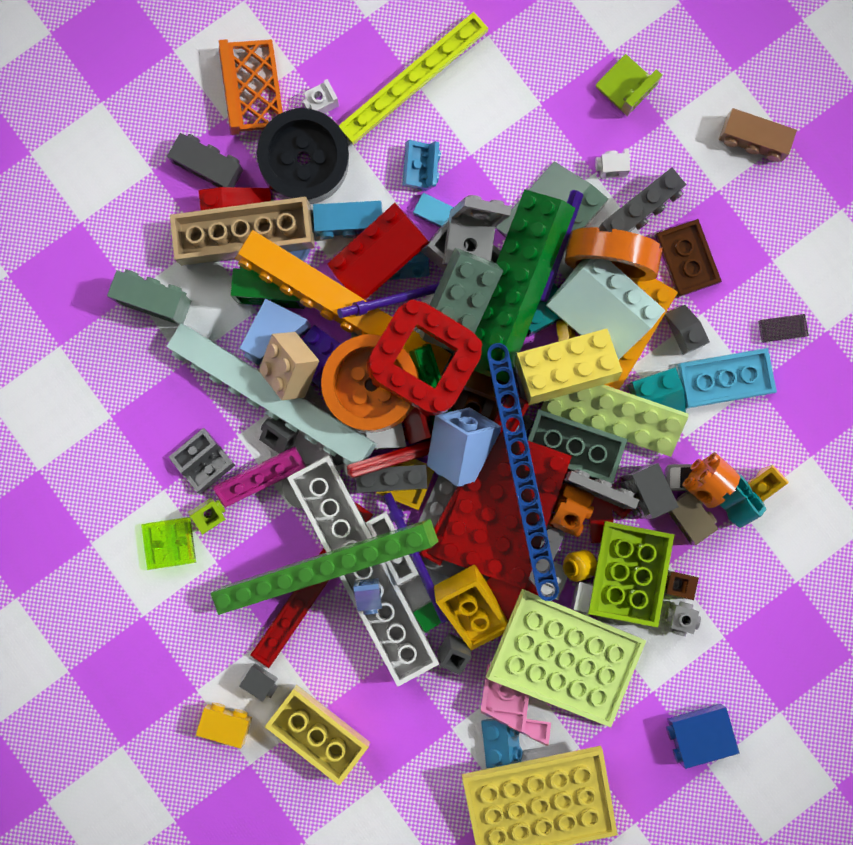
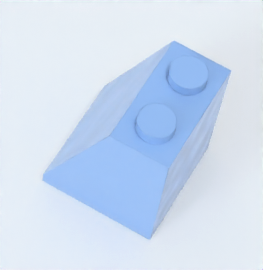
[240,299,311,365]
[427,407,502,486]

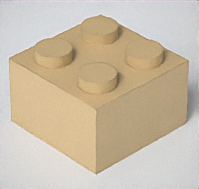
[259,332,319,400]

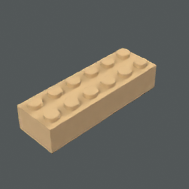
[170,197,315,266]

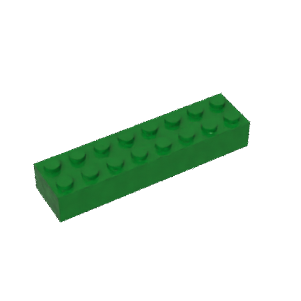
[474,189,575,383]

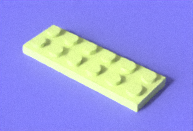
[540,384,688,457]

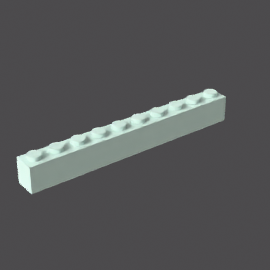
[167,323,377,465]

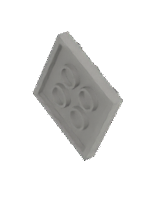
[563,469,639,509]

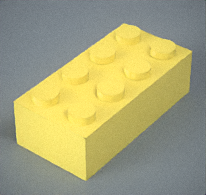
[515,329,623,405]
[265,685,370,786]

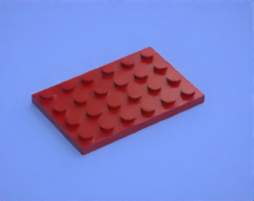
[436,431,572,589]

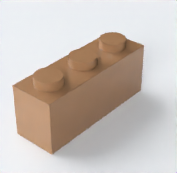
[719,108,797,162]

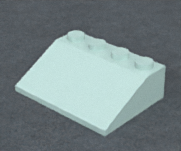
[546,259,665,360]

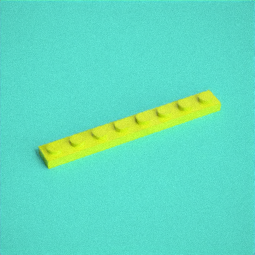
[339,12,488,145]

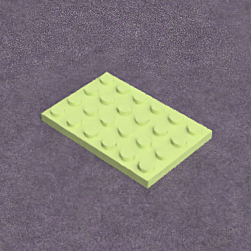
[486,589,646,727]

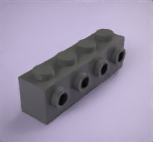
[599,167,687,232]

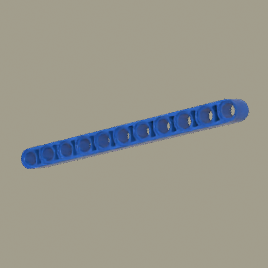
[487,343,559,601]

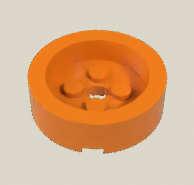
[565,227,663,282]
[321,334,419,433]

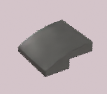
[169,428,235,494]

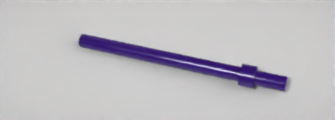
[337,283,439,318]
[383,492,449,624]

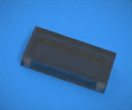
[758,314,809,343]

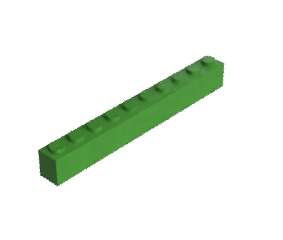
[210,519,439,615]

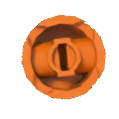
[682,452,740,508]
[548,483,594,537]

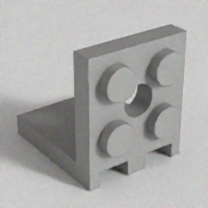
[443,195,512,266]

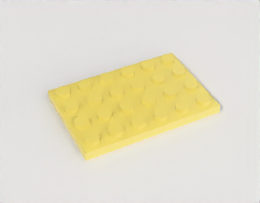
[462,746,618,845]

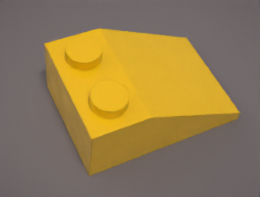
[434,564,508,651]

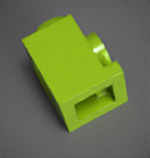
[188,498,226,535]

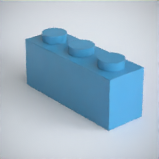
[313,201,382,239]

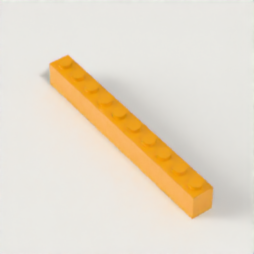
[234,230,452,375]

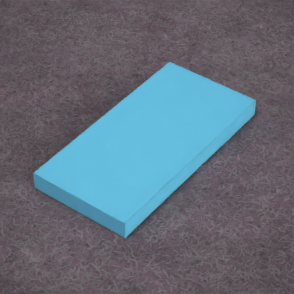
[677,348,777,409]

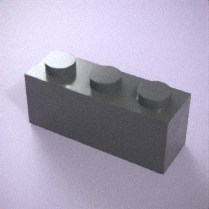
[167,133,243,187]
[356,465,428,493]

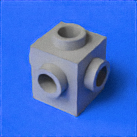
[665,601,701,637]

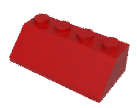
[327,203,430,300]

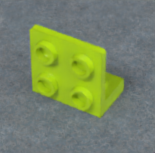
[596,54,663,116]

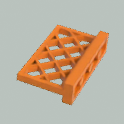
[219,39,283,135]

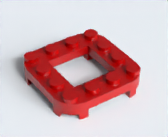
[367,300,482,416]

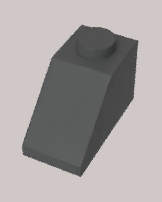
[664,305,710,355]

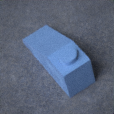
[353,578,382,615]

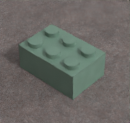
[107,269,192,325]

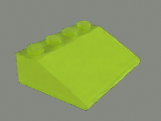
[588,521,675,627]

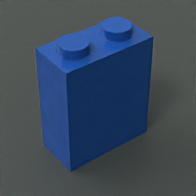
[666,703,740,769]

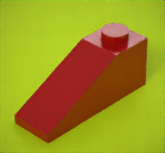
[198,187,272,210]

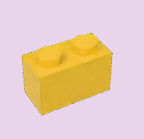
[196,702,252,749]

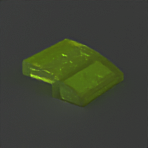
[141,517,196,570]

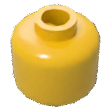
[563,549,597,582]

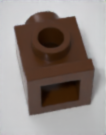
[664,570,699,600]

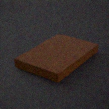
[655,219,722,298]

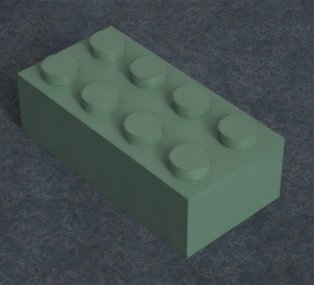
[418,247,503,352]
[528,409,628,484]

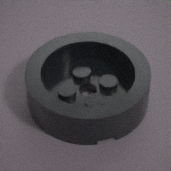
[257,108,349,204]

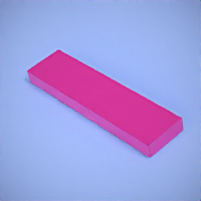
[213,446,306,508]

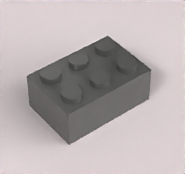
[620,463,679,519]

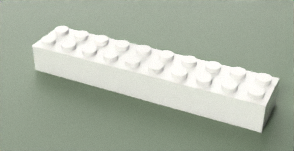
[287,455,439,687]

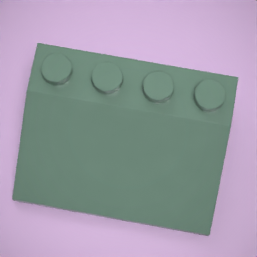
[495,161,608,250]

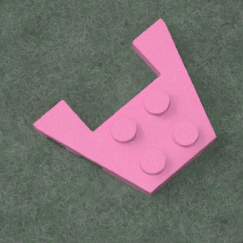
[481,664,551,746]

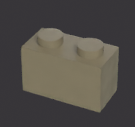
[668,491,718,545]

